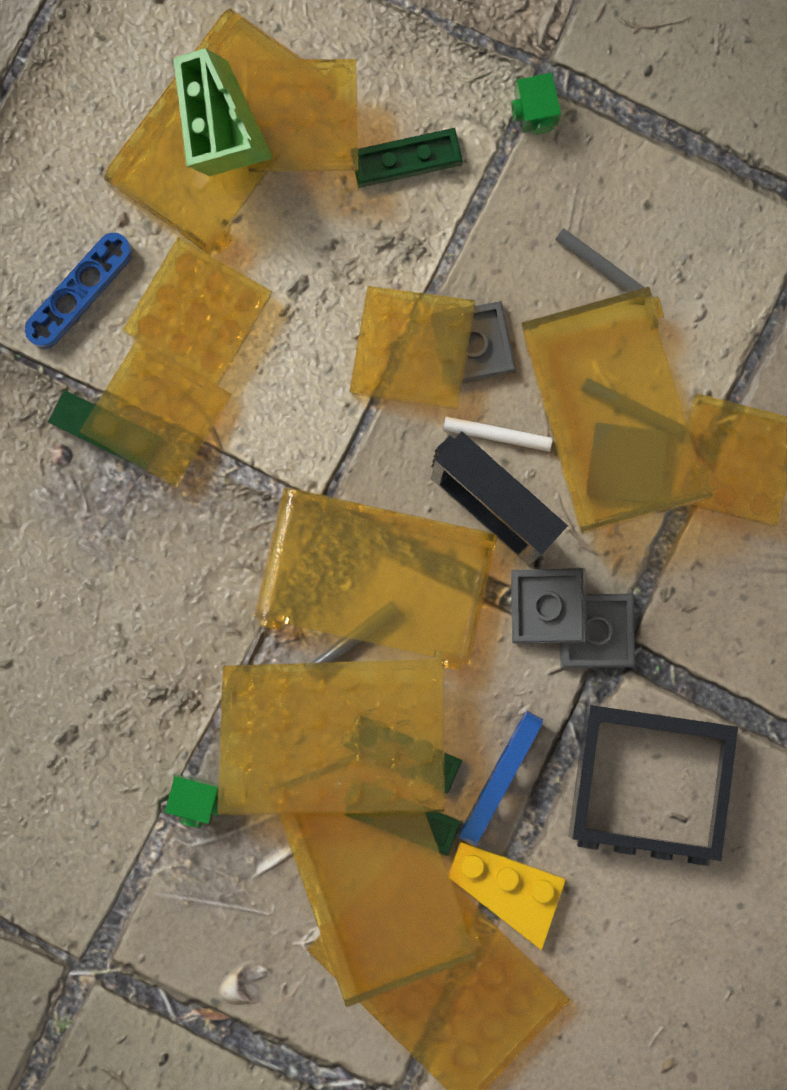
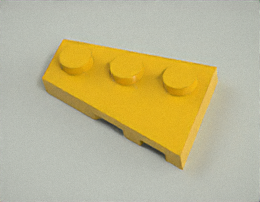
[448,841,566,950]

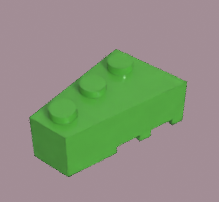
[173,48,273,176]

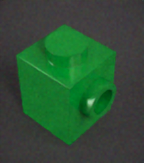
[511,72,561,135]
[165,774,225,828]

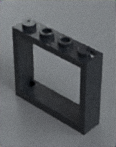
[431,431,568,565]
[568,704,738,866]

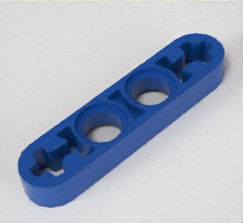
[25,232,132,349]
[458,710,543,846]

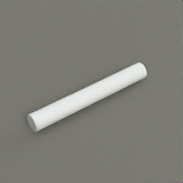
[443,416,552,452]

